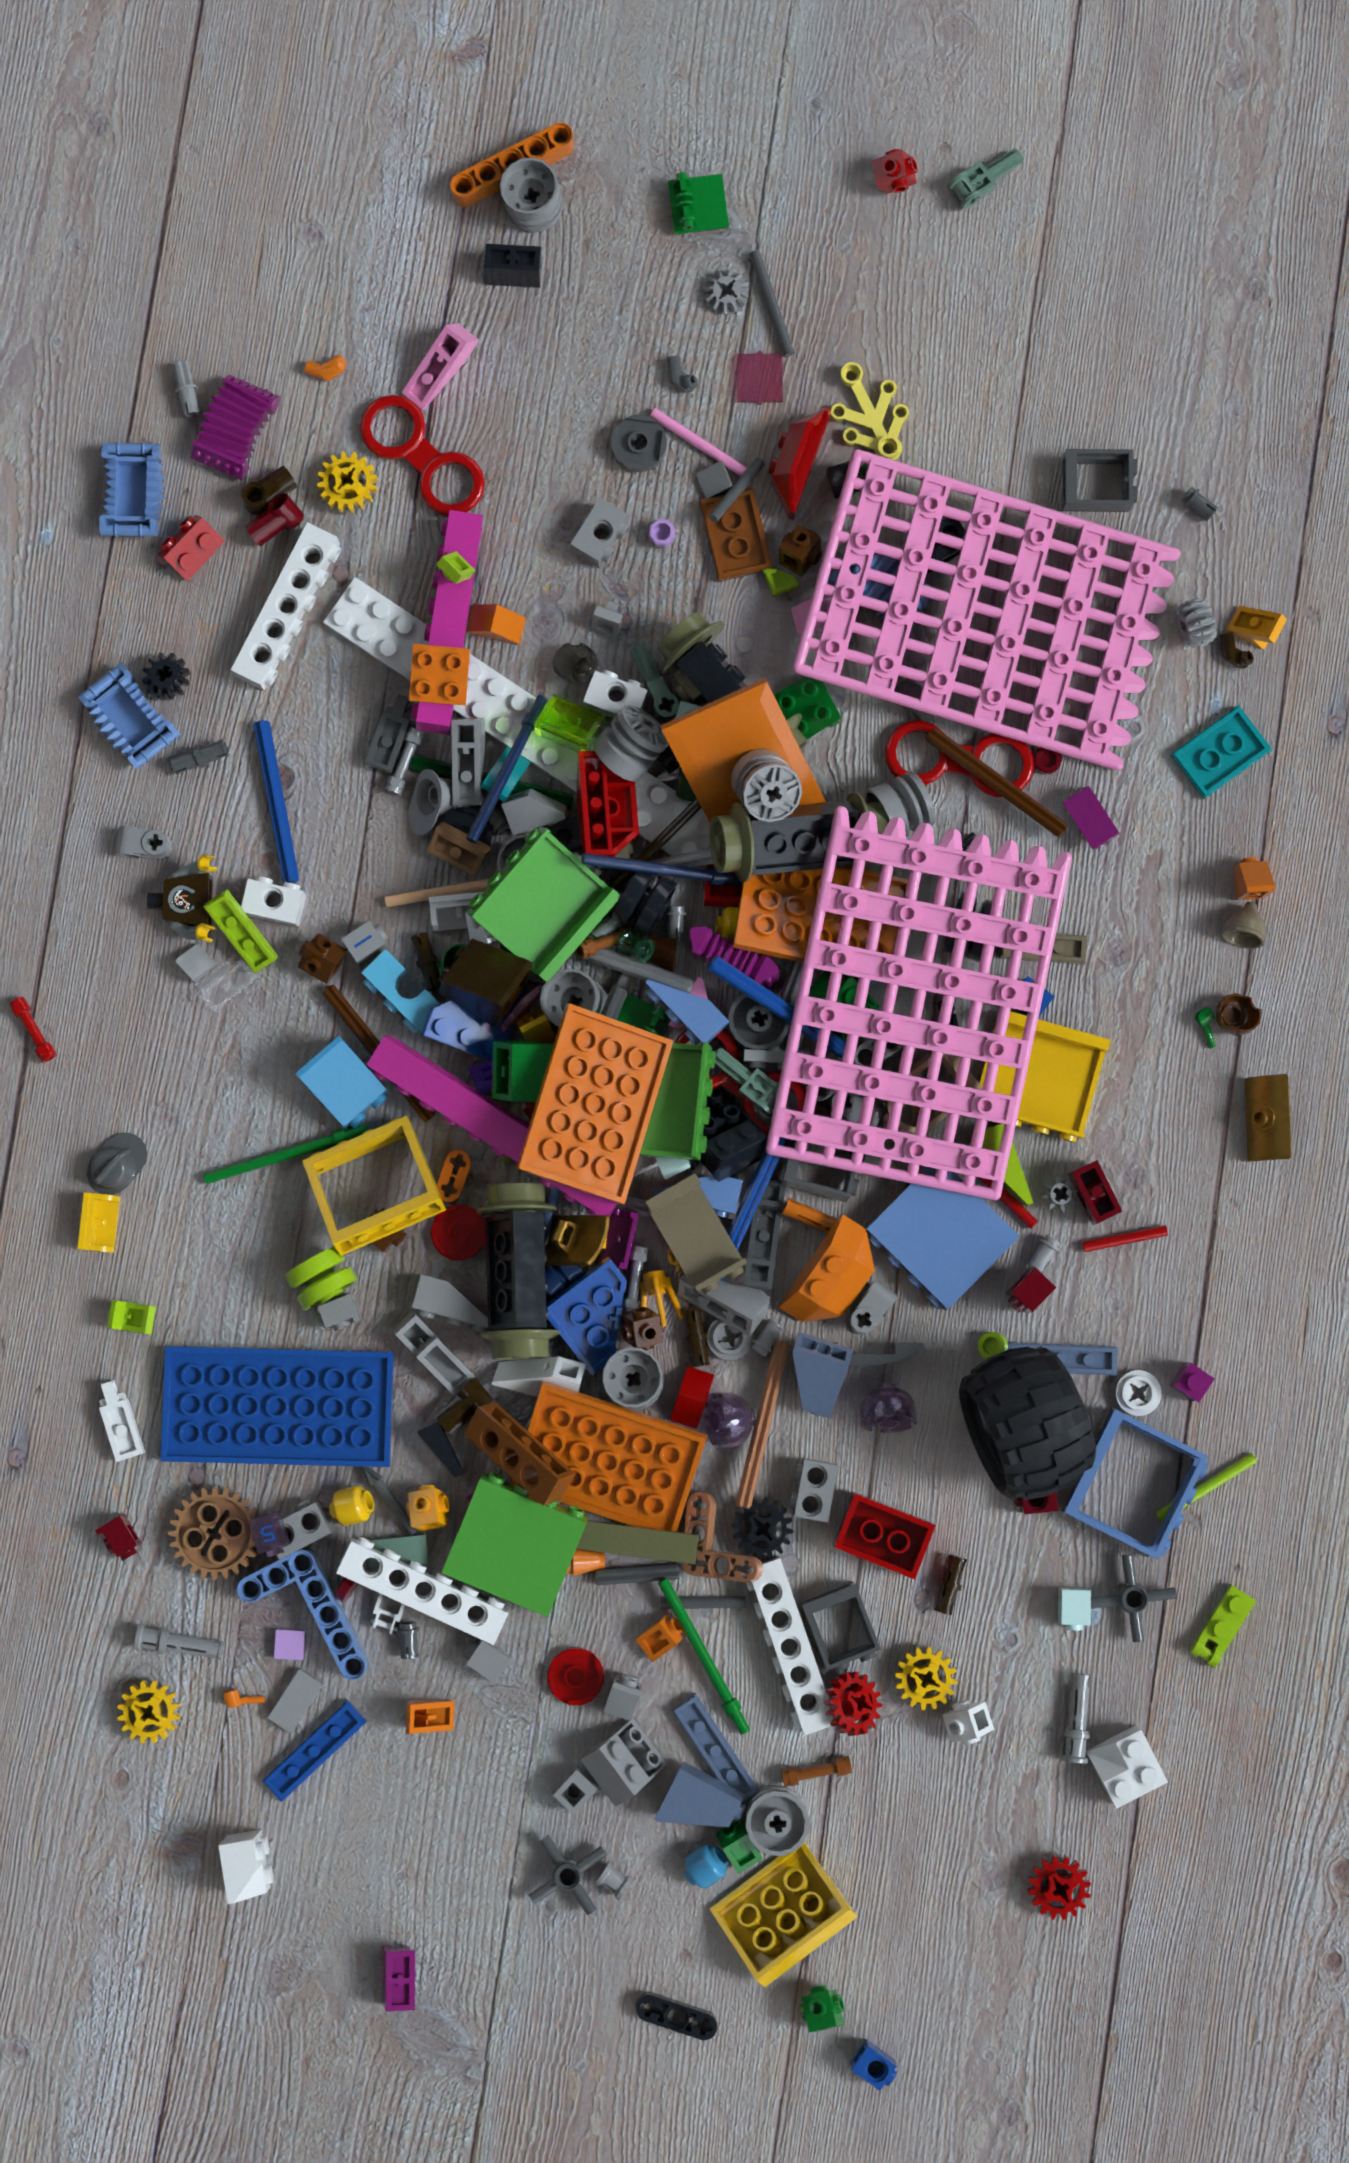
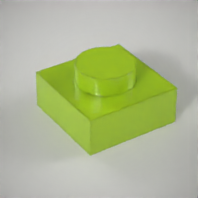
[436,551,476,584]

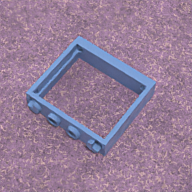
[1062,1409,1209,1560]

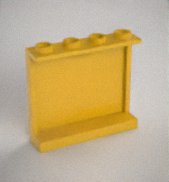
[979,1011,1111,1143]

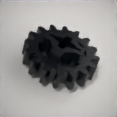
[731,1496,794,1560]

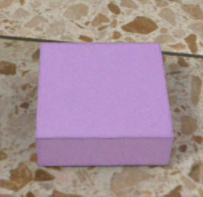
[274,1629,306,1660]

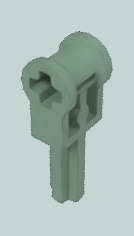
[947,148,1024,210]
[630,643,679,723]
[715,1048,779,1117]

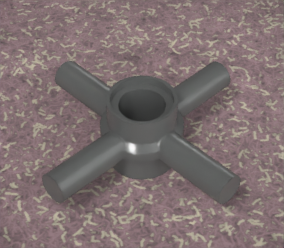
[1091,1554,1177,1642]
[529,1835,607,1915]

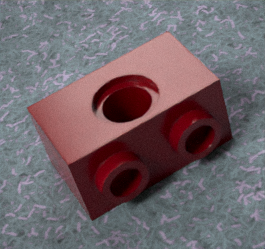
[1068,1160,1123,1225]
[1006,1267,1057,1313]

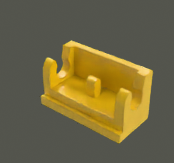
[77,1192,120,1253]

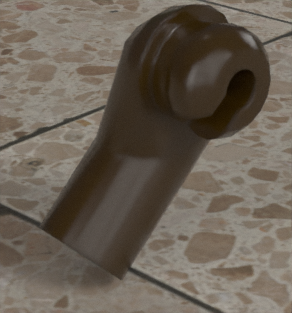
[1219,632,1254,669]

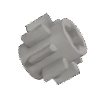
[1041,1177,1078,1212]

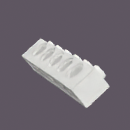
[231,522,341,691]
[336,1537,509,1645]
[746,1556,833,1736]

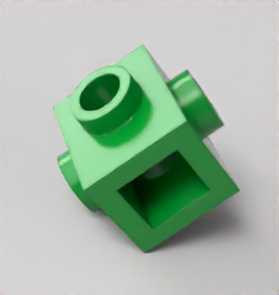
[800,1985,844,2033]

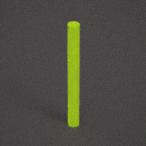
[1154,1453,1257,1522]

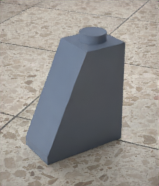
[792,1332,853,1419]
[654,1762,746,1827]

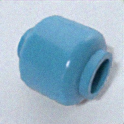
[684,1844,728,1889]

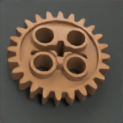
[168,1486,262,1580]

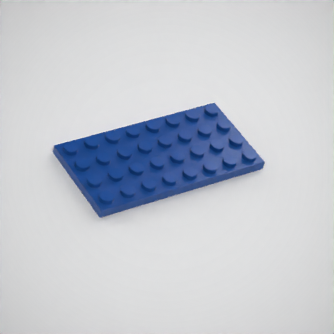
[160,1346,394,1467]

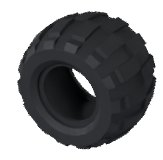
[959,1346,1096,1500]

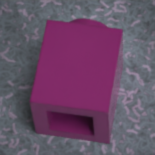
[1170,1362,1215,1402]

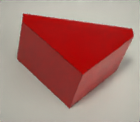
[670,1366,714,1429]

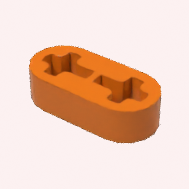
[437,1150,472,1203]

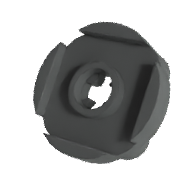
[611,414,667,472]

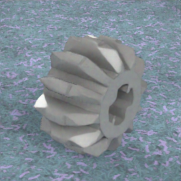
[1176,598,1217,648]

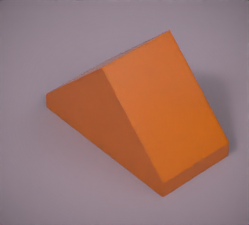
[466,604,526,645]
[406,1699,455,1734]

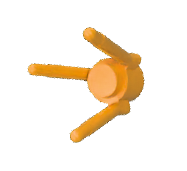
[640,1270,684,1327]

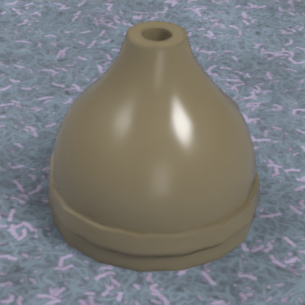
[1222,902,1266,949]

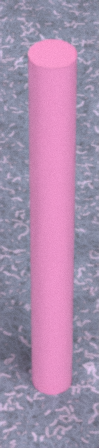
[650,408,748,477]

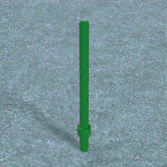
[203,1124,368,1184]
[658,1578,750,1735]

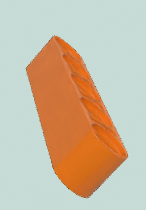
[450,122,574,207]

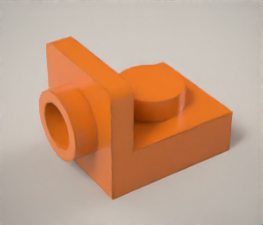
[635,1612,686,1662]

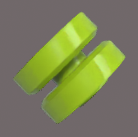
[284,1246,358,1311]

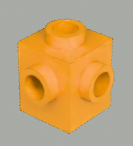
[406,1485,450,1531]

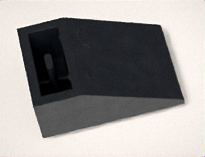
[700,1086,768,1182]

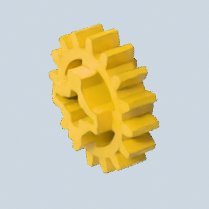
[317,451,379,514]
[894,1646,958,1710]
[117,1679,181,1744]

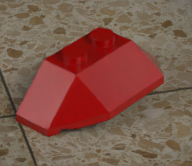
[768,408,831,520]
[577,751,639,857]

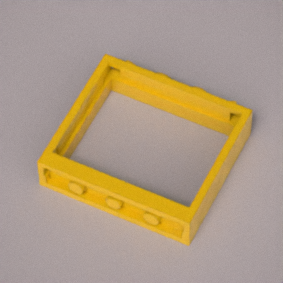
[302,1115,446,1256]

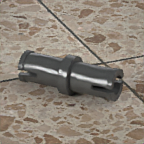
[170,739,230,775]

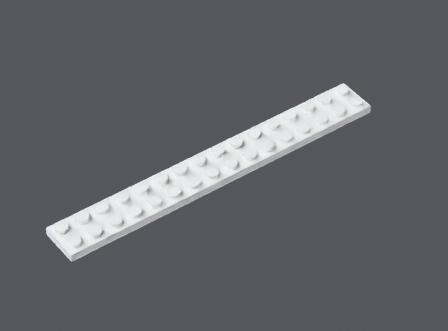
[323,577,710,856]

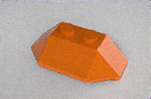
[778,1213,875,1322]

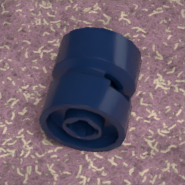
[545,1265,585,1298]

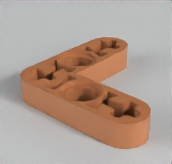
[682,1492,763,1582]

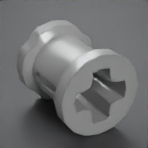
[594,1861,632,1900]

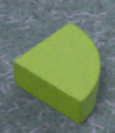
[763,568,799,598]

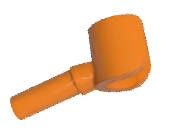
[223,1689,265,1708]

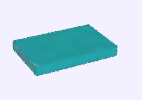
[1170,705,1272,800]

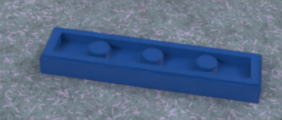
[262,1700,367,1802]

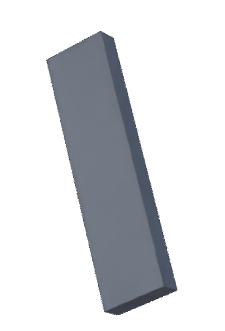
[1008,1343,1118,1375]
[672,1693,760,1803]

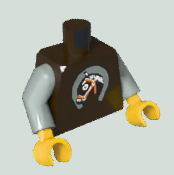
[147,855,217,943]

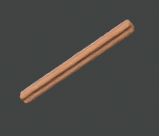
[736,1341,789,1509]

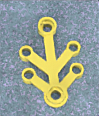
[830,362,909,461]

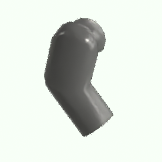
[667,356,698,393]

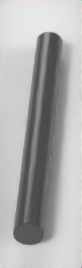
[749,250,795,357]

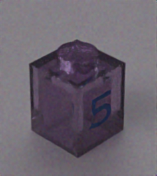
[249,1511,290,1557]

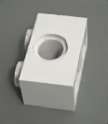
[583,670,648,718]
[241,876,306,927]

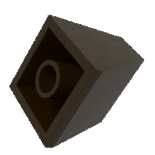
[438,938,533,1028]

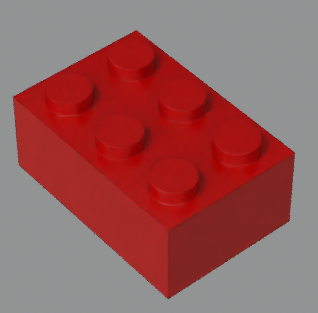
[833,1492,936,1580]

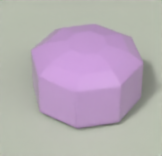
[648,519,675,548]

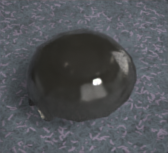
[552,642,598,685]

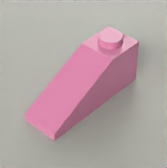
[402,323,479,410]

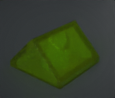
[534,694,605,752]

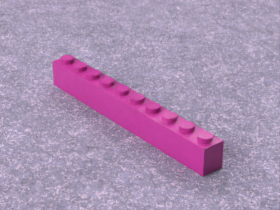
[367,1035,618,1217]

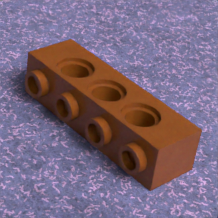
[464,1402,575,1506]

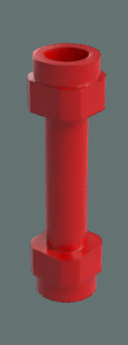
[9,996,57,1063]

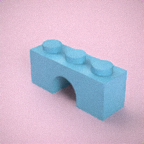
[361,949,440,1034]

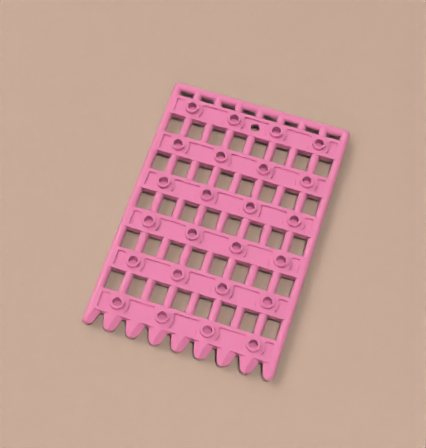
[792,449,1180,771]
[766,806,1072,1200]

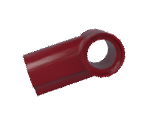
[245,493,304,547]

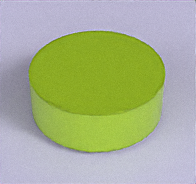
[978,1332,1008,1359]

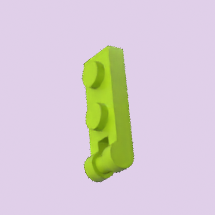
[1189,1584,1256,1669]

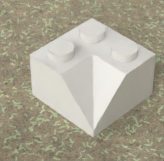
[1086,1725,1168,1809]
[218,1830,274,1904]

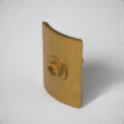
[1245,1074,1292,1162]
[545,1215,609,1266]

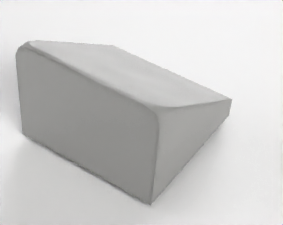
[696,461,732,499]
[175,944,217,983]

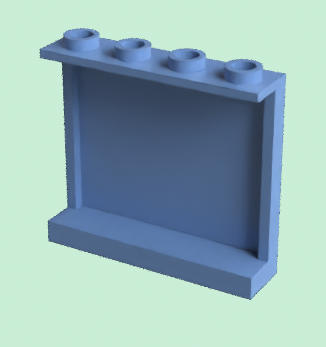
[866,1167,1020,1310]

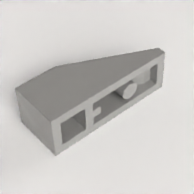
[451,718,485,805]
[678,1275,770,1336]

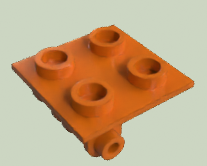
[409,643,470,706]

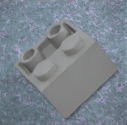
[581,1718,667,1807]

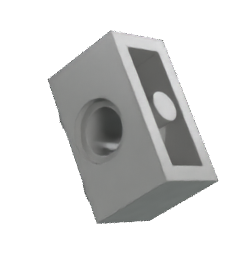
[570,497,630,568]

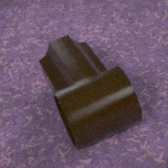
[241,465,297,515]
[434,1378,494,1435]

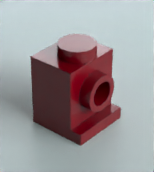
[95,1514,142,1561]

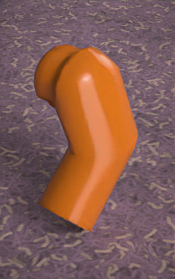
[304,355,346,381]

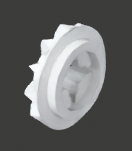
[1115,1370,1161,1416]

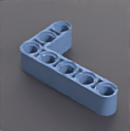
[237,1548,369,1680]

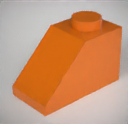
[1233,857,1275,900]

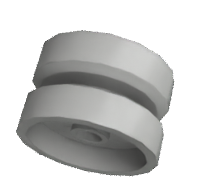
[745,1785,810,1856]

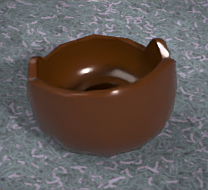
[1216,993,1262,1036]

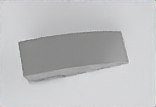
[392,1310,475,1396]

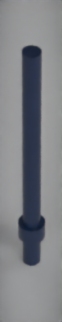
[466,695,548,844]
[581,853,742,886]

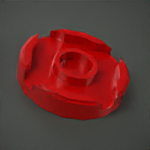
[430,1204,486,1261]
[547,1647,604,1706]

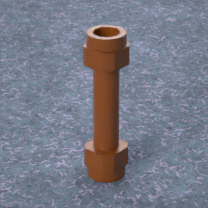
[575,924,639,959]
[781,1756,852,1787]

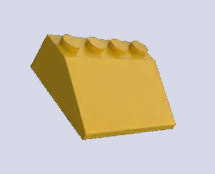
[710,1842,858,1987]

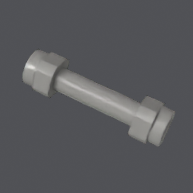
[385,727,425,796]
[622,1245,649,1313]

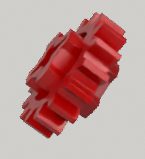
[824,1671,882,1736]
[1027,1854,1091,1921]

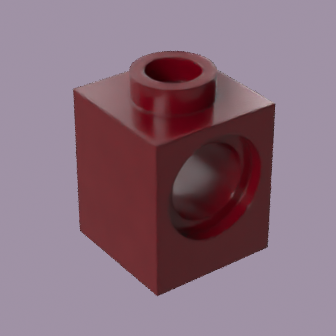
[1014,1492,1058,1515]

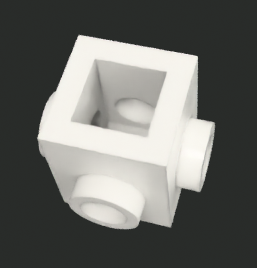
[942,1700,994,1745]

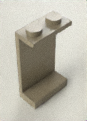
[644,1173,747,1295]

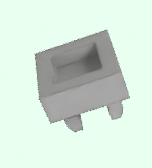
[591,601,623,639]

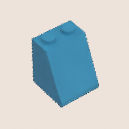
[295,1036,389,1129]

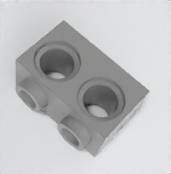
[789,1458,838,1523]
[264,1499,334,1560]

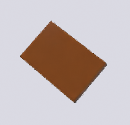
[699,488,773,582]

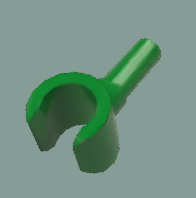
[1195,1007,1216,1049]

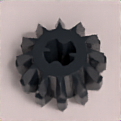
[142,652,190,700]

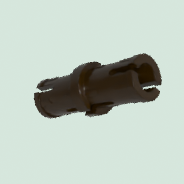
[410,932,441,991]
[682,1308,710,1368]
[934,1554,967,1615]

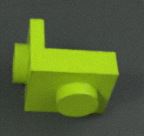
[107,1300,156,1335]

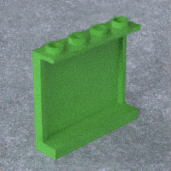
[466,826,621,982]
[639,1042,715,1160]
[442,1472,589,1617]

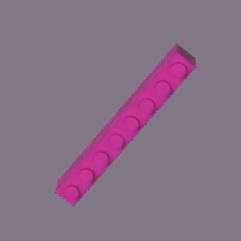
[411,510,483,735]

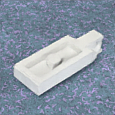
[99,1380,145,1462]

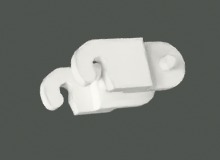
[371,1594,405,1634]

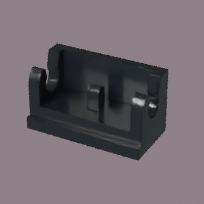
[484,244,542,288]

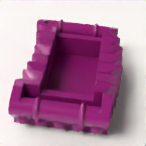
[191,375,281,481]
[689,927,780,988]

